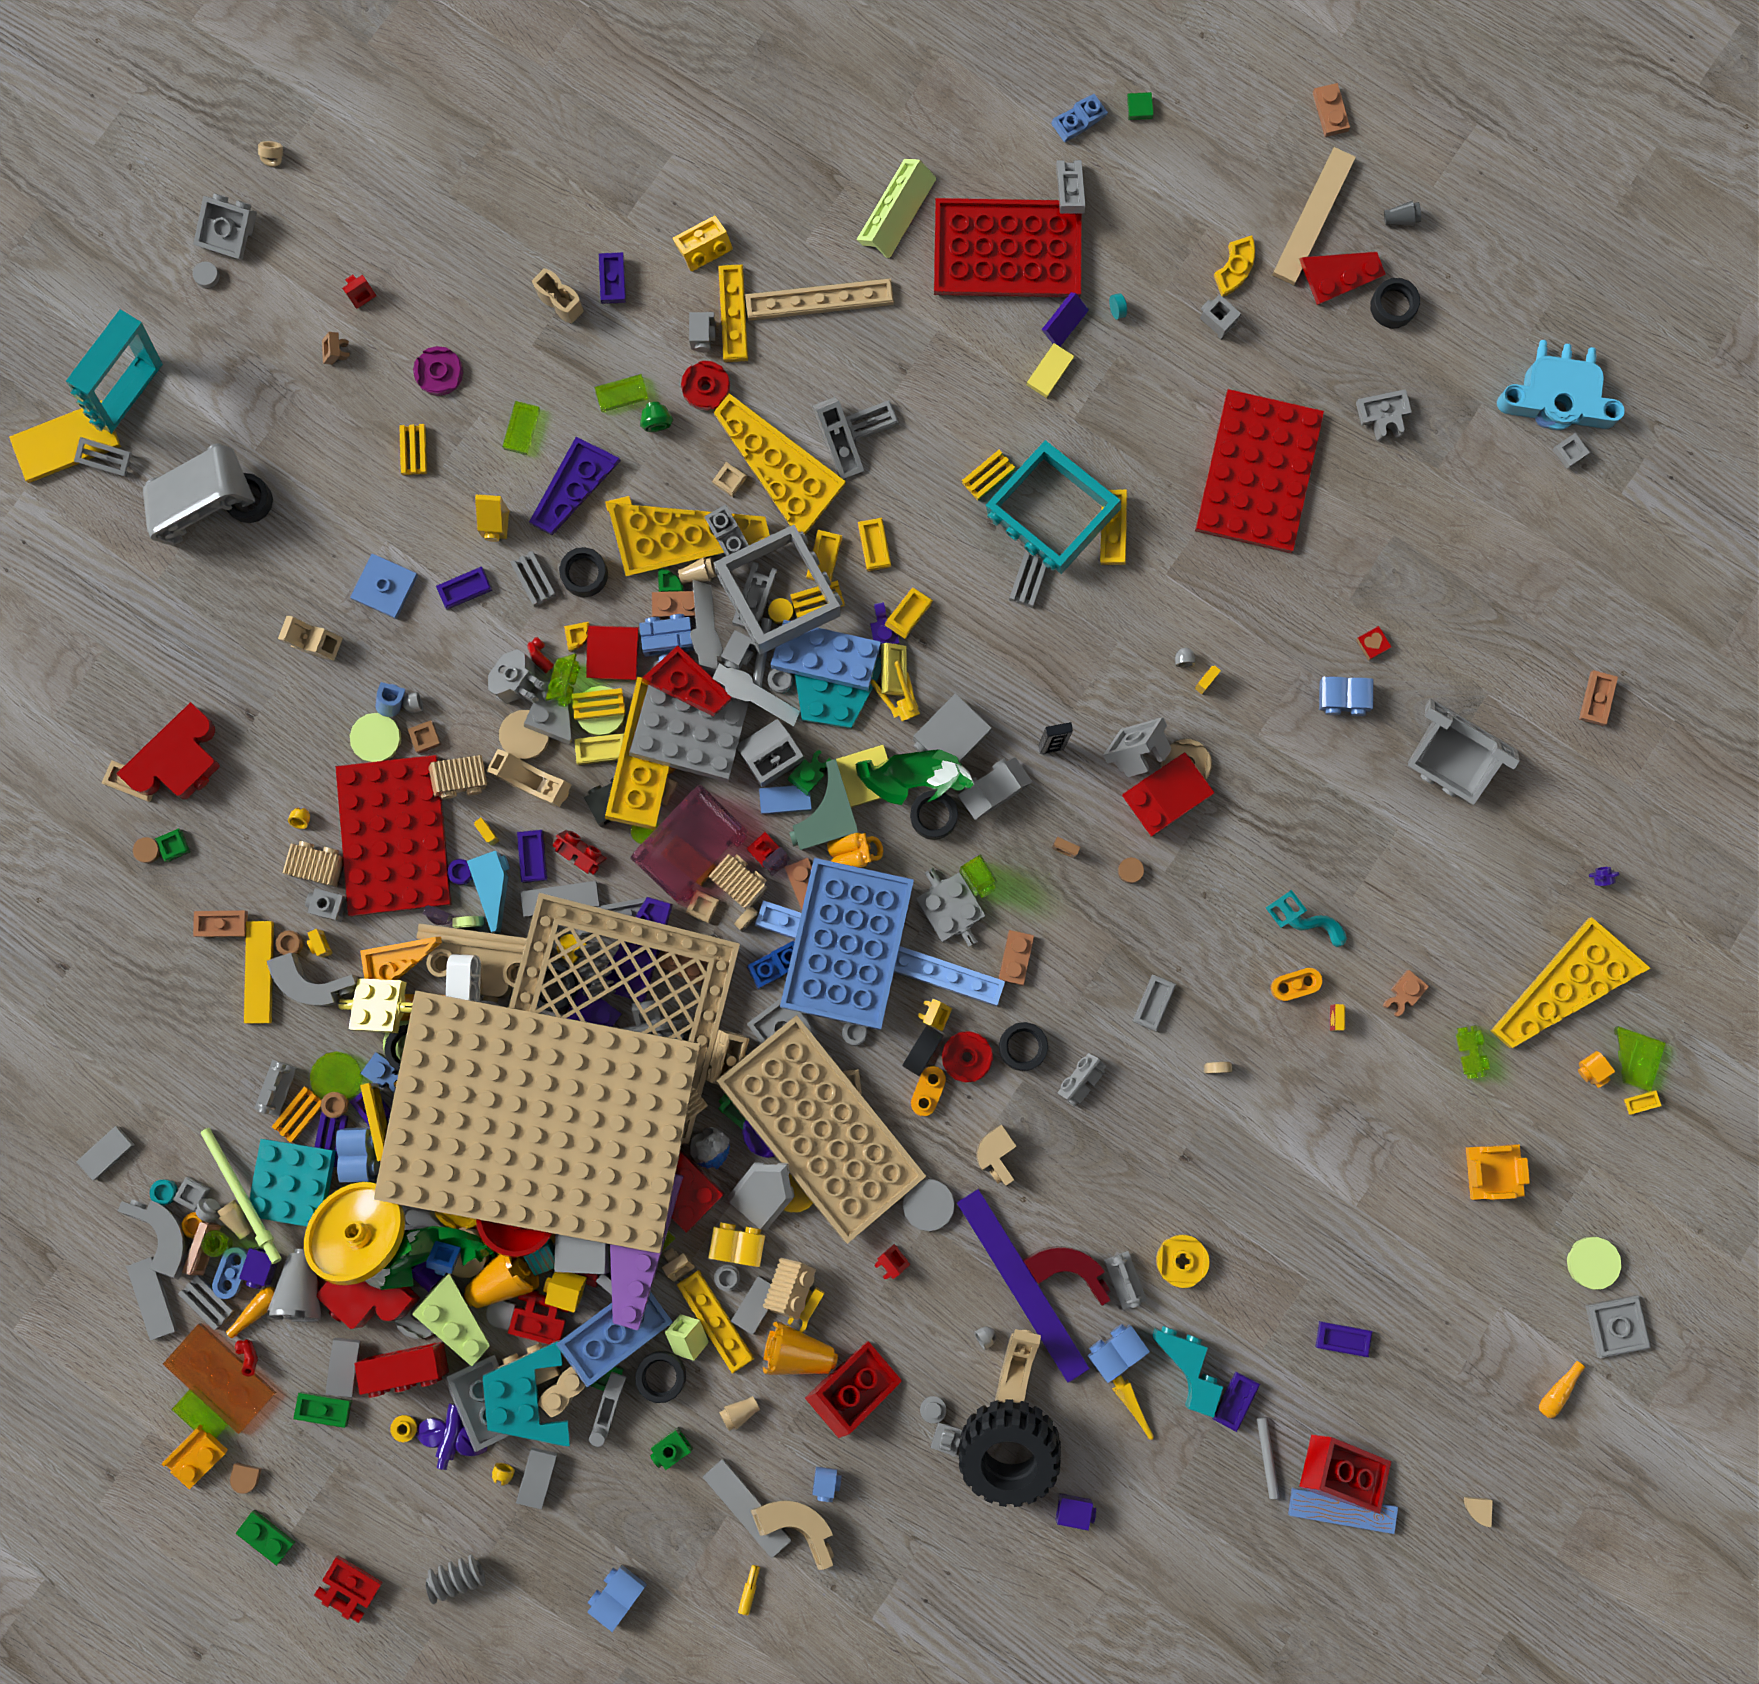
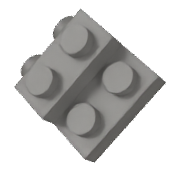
[193,193,257,259]

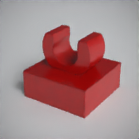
[342,274,377,309]
[746,832,782,868]
[874,1244,910,1279]

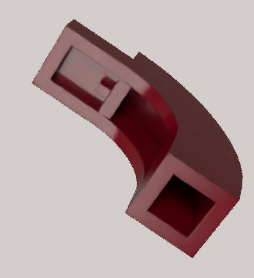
[1023,1246,1111,1306]

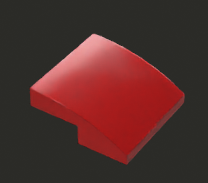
[586,625,639,680]

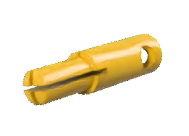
[738,1565,760,1616]

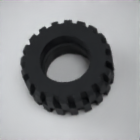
[958,1399,1061,1507]

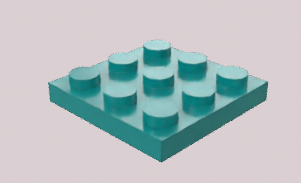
[249,1139,336,1227]

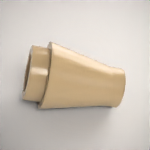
[678,557,717,584]
[217,1199,253,1239]
[719,1396,760,1431]

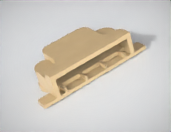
[417,924,527,1003]

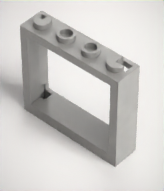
[713,525,843,655]

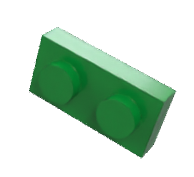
[293,1392,352,1428]
[235,1510,295,1566]

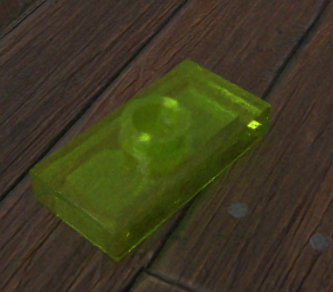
[171,1388,230,1439]

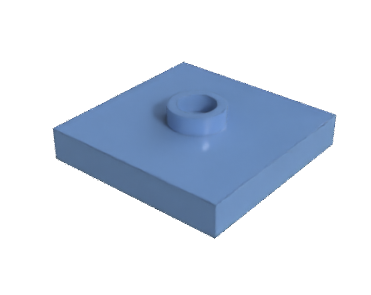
[350,554,418,619]

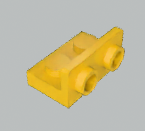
[672,215,733,272]

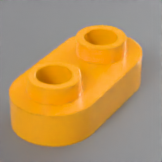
[1271,968,1322,1001]
[911,1066,946,1116]

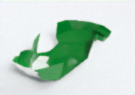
[855,749,974,805]
[365,1226,495,1290]

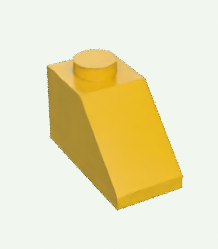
[475,494,510,542]

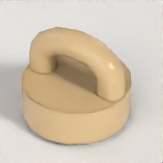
[258,141,283,167]

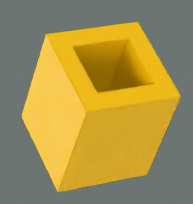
[543,1272,587,1313]

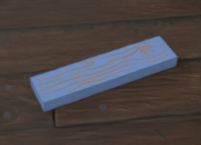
[1288,1488,1398,1534]

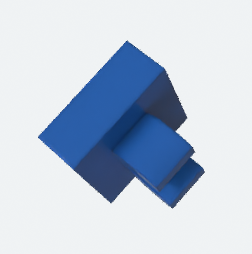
[426,1241,461,1276]

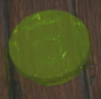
[310,1051,363,1099]

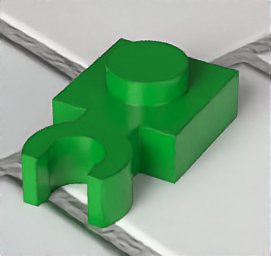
[788,750,831,796]

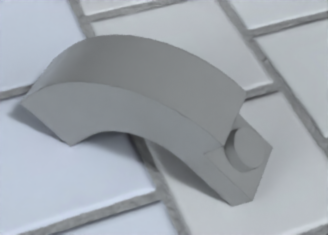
[267,953,359,1006]
[118,1200,188,1280]

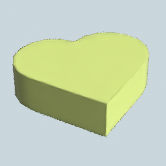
[452,916,484,928]

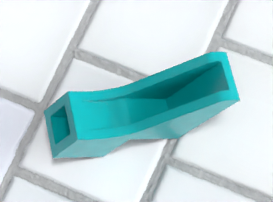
[1152,1326,1223,1418]

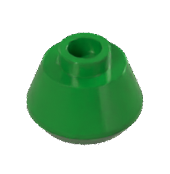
[640,402,673,432]

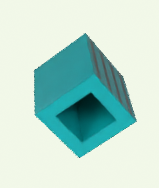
[523,1238,555,1276]

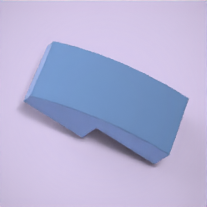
[1051,94,1108,143]

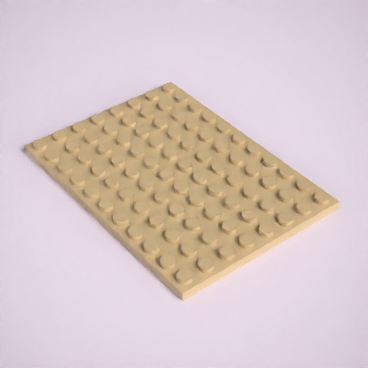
[373,991,701,1253]

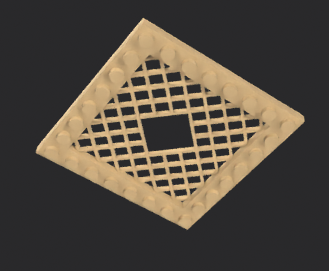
[509,893,740,1144]

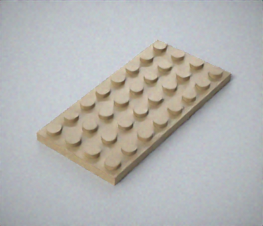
[716,1015,926,1244]

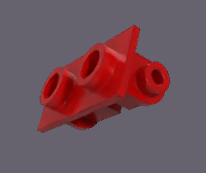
[552,830,607,875]

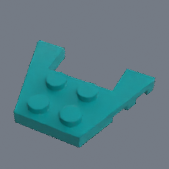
[795,657,881,729]
[483,1340,570,1446]

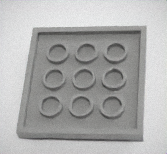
[629,662,749,783]

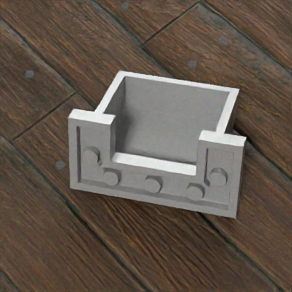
[1408,698,1520,805]

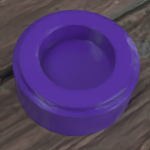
[447,859,473,885]

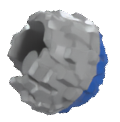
[690,1127,730,1169]

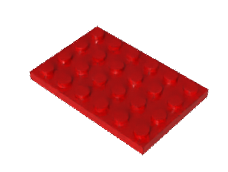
[934,198,1082,298]
[1195,389,1324,553]
[335,755,452,917]

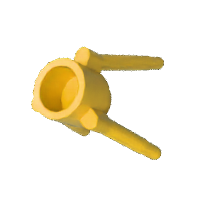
[871,661,920,721]

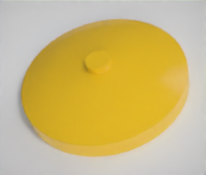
[304,1182,405,1285]

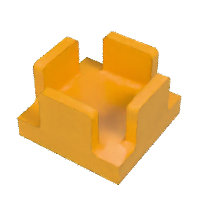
[1466,1144,1530,1200]

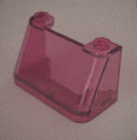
[630,785,748,905]

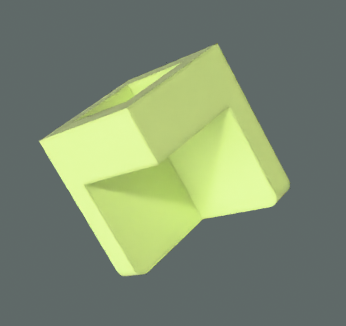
[665,1314,709,1361]

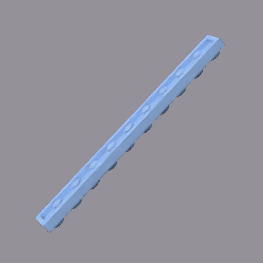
[755,900,1005,1007]

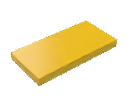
[9,400,121,483]

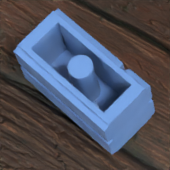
[639,614,695,657]

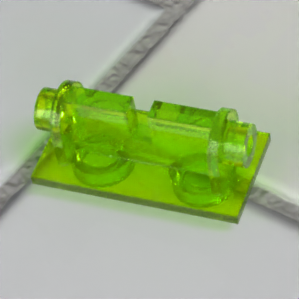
[545,654,580,707]
[1455,1025,1490,1079]

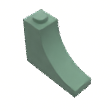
[789,759,858,850]

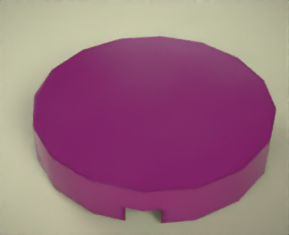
[413,346,464,396]

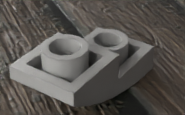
[704,504,749,556]
[326,1337,361,1397]
[516,1447,557,1509]

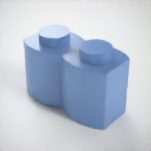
[1319,677,1373,716]
[336,1127,380,1182]
[1087,1324,1150,1383]
[587,1565,647,1632]

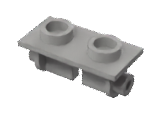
[1057,1053,1106,1107]
[254,1060,297,1117]
[1104,1251,1147,1309]

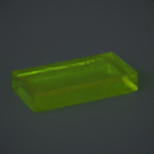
[594,374,649,412]
[502,401,540,455]

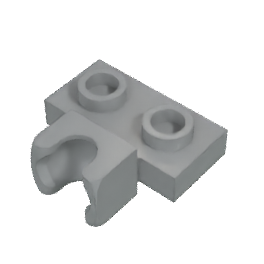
[1356,389,1412,442]

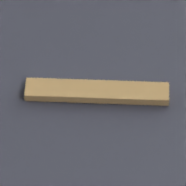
[1272,147,1356,285]
[745,278,894,321]

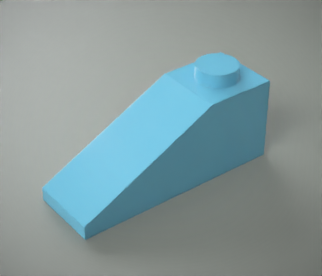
[467,851,510,934]

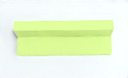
[857,159,936,258]

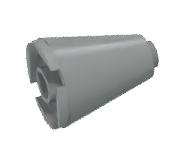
[267,1249,321,1322]

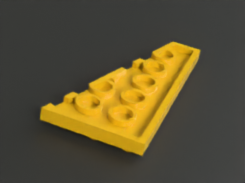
[714,394,846,535]
[607,503,770,576]
[1491,917,1651,1048]

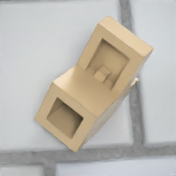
[278,616,343,661]
[977,1125,1017,1186]

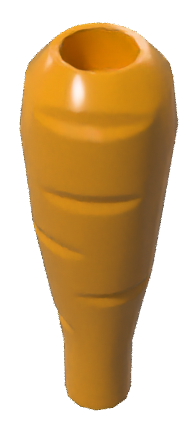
[226,1287,275,1339]
[1539,1361,1585,1419]

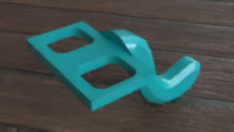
[1266,890,1347,947]

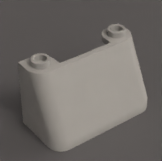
[143,443,255,546]

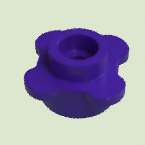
[1589,867,1620,886]

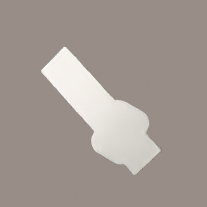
[690,580,723,669]
[712,663,800,726]

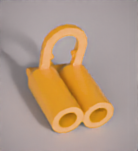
[827,832,884,868]

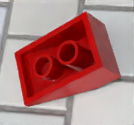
[1122,752,1214,837]
[805,1341,902,1438]
[1299,1435,1392,1514]

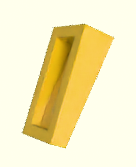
[1624,1090,1661,1115]

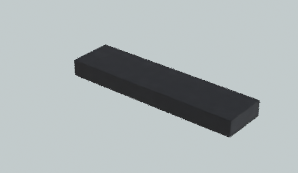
[1038,722,1073,754]

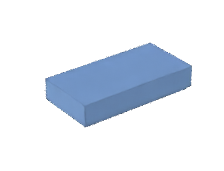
[759,786,812,815]

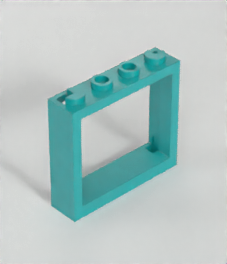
[66,309,163,434]
[986,440,1121,574]

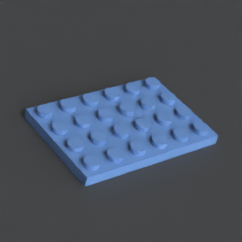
[780,858,914,1030]

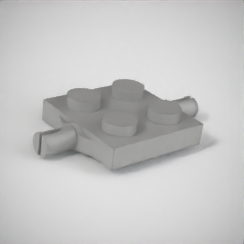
[916,868,986,947]

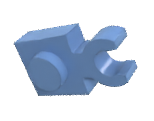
[361,1052,398,1093]

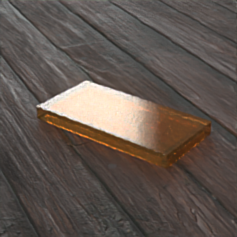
[163,1323,277,1434]

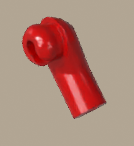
[527,637,554,673]
[235,1339,258,1377]

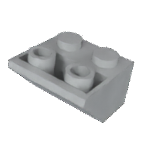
[737,719,804,788]

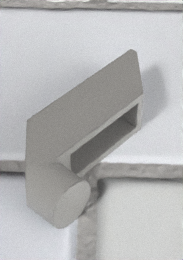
[589,1372,626,1447]

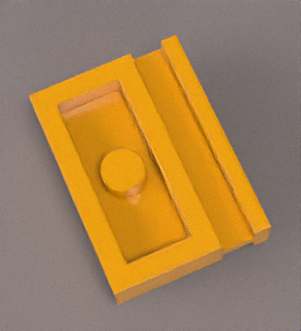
[162,1424,228,1490]

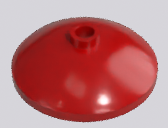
[476,1219,552,1257]

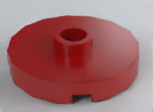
[681,360,731,411]
[942,1031,993,1083]

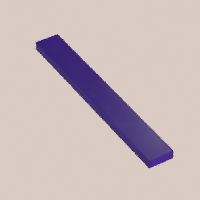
[956,1189,1090,1383]

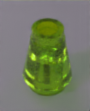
[202,1230,233,1257]

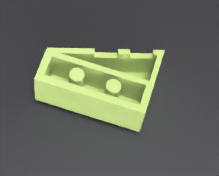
[412,1273,490,1366]

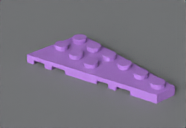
[610,1174,683,1330]

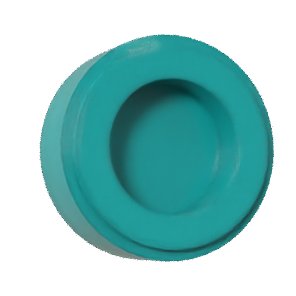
[1109,293,1128,320]
[149,1179,178,1206]

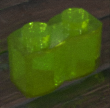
[959,855,998,898]

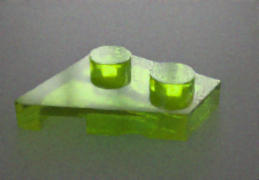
[1614,1026,1666,1092]

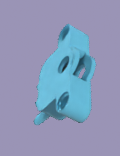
[1497,340,1625,430]

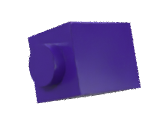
[239,1247,281,1289]
[1055,1493,1096,1531]

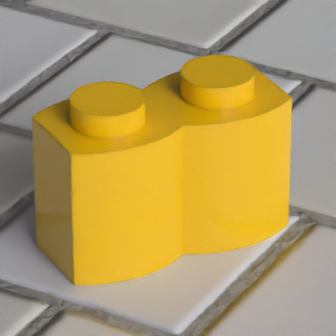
[708,1222,766,1267]

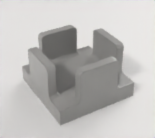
[1103,717,1172,777]

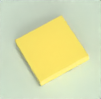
[836,745,888,808]

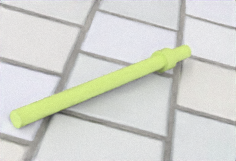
[201,1128,282,1264]

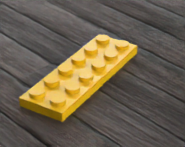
[605,677,669,830]

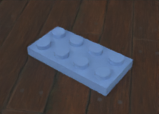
[771,620,881,691]
[556,1291,673,1387]

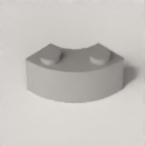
[958,757,1033,820]

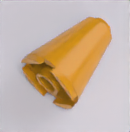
[464,1254,539,1309]
[763,1321,838,1375]

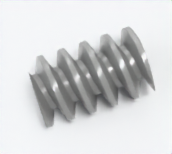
[574,942,616,997]
[425,1554,486,1604]

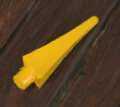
[1112,1374,1154,1440]

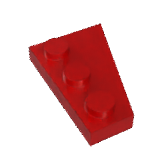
[1299,252,1386,305]
[642,645,732,717]

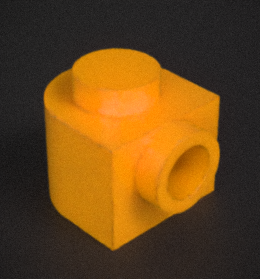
[1578,1051,1615,1088]

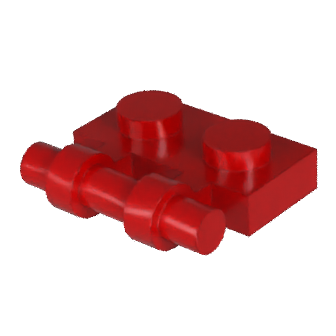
[508,1290,569,1345]
[314,1555,383,1623]

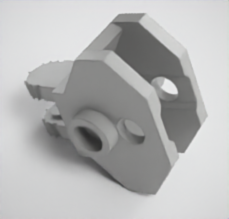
[488,649,547,704]

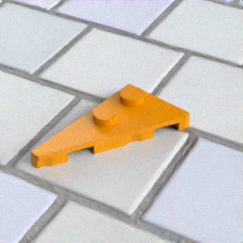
[360,936,442,980]

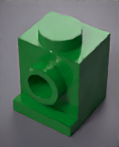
[650,1427,693,1471]

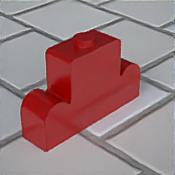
[116,702,220,800]
[317,1281,420,1329]

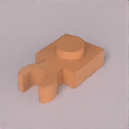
[1383,970,1429,1017]

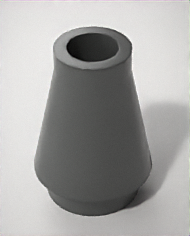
[1384,201,1421,225]

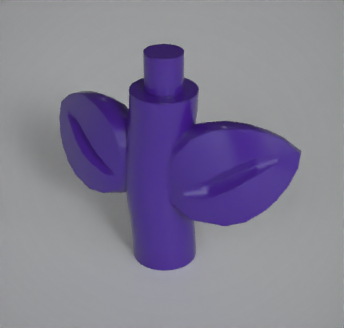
[416,1403,487,1470]

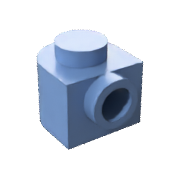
[375,682,405,717]
[812,1467,842,1502]

